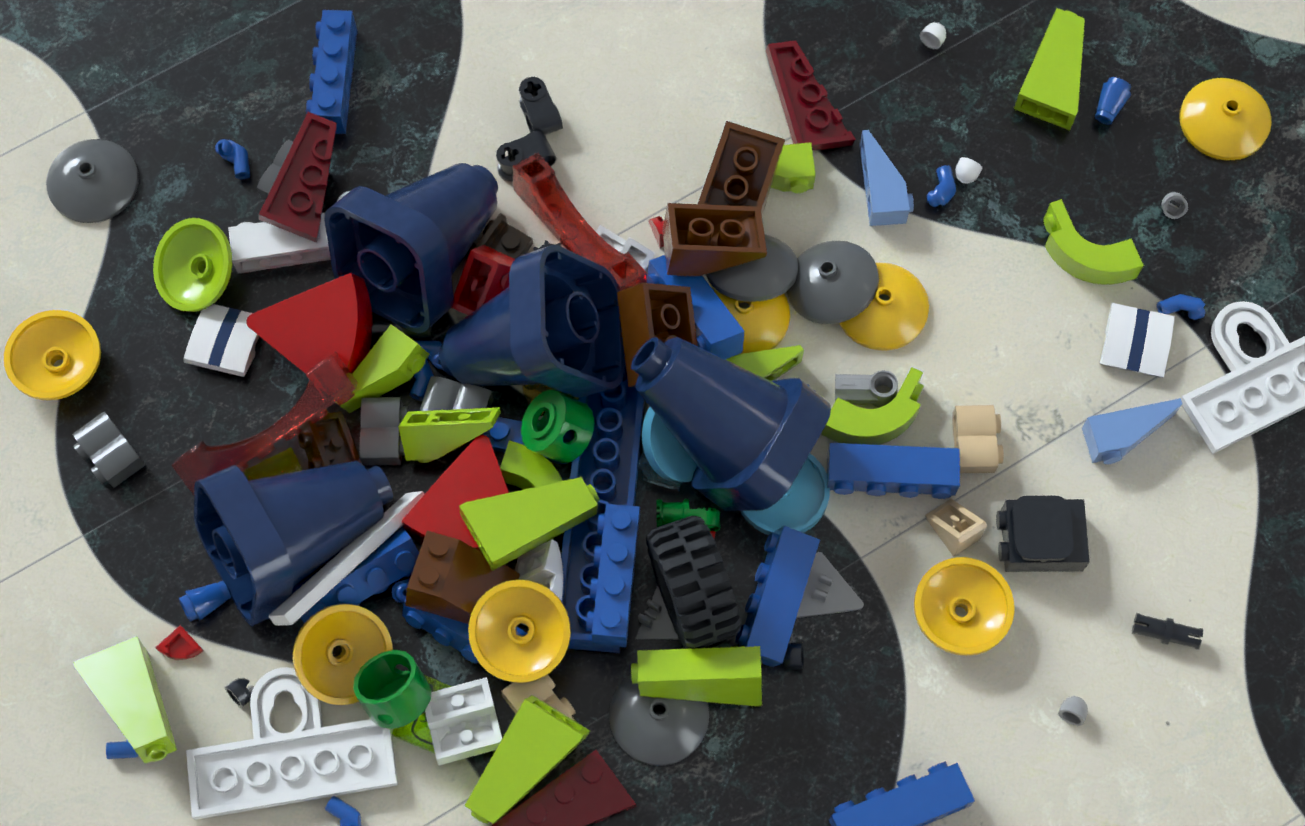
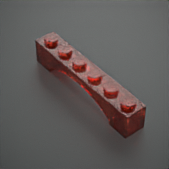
[512,153,647,291]
[171,351,358,495]

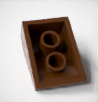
[698,121,785,214]
[662,203,767,276]
[405,531,520,624]

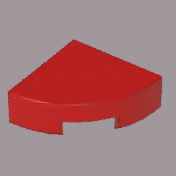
[649,216,664,248]
[155,625,204,660]

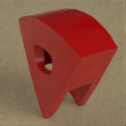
[246,273,373,395]
[402,435,518,558]

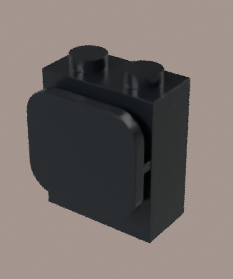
[996,495,1090,572]

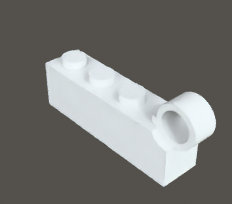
[228,191,350,274]

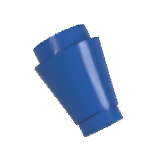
[1095,77,1131,124]
[178,580,231,622]

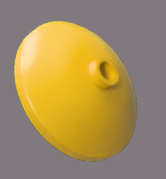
[1180,78,1271,160]
[839,263,929,351]
[709,284,790,354]
[4,310,101,400]
[914,557,1015,656]
[468,580,571,683]
[293,604,393,705]

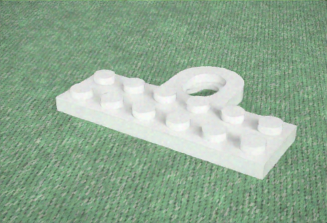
[1181,302,1305,454]
[186,667,398,820]

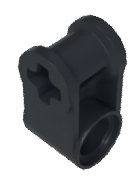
[519,77,563,135]
[496,131,557,182]

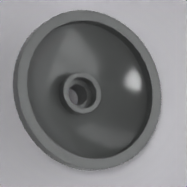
[46,139,139,223]
[706,234,798,302]
[787,241,879,324]
[609,674,709,766]

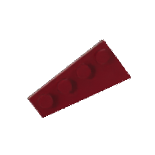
[765,41,856,151]
[259,112,337,243]
[492,750,636,826]

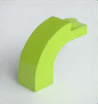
[1044,199,1144,285]
[821,367,924,445]
[500,440,563,552]

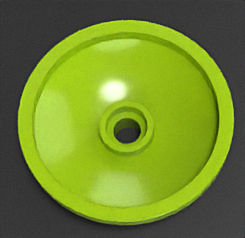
[153,218,232,312]

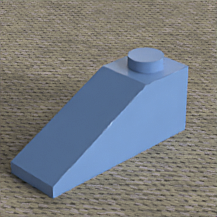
[860,130,914,226]
[1082,398,1182,464]

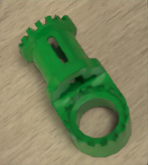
[657,499,720,532]

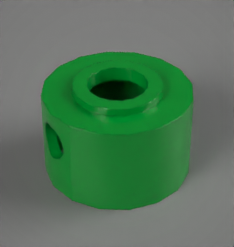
[521,389,594,463]
[353,650,432,729]

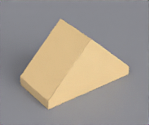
[925,499,987,557]

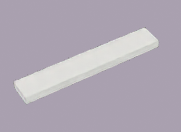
[269,491,424,625]

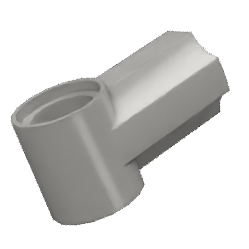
[835,370,898,408]

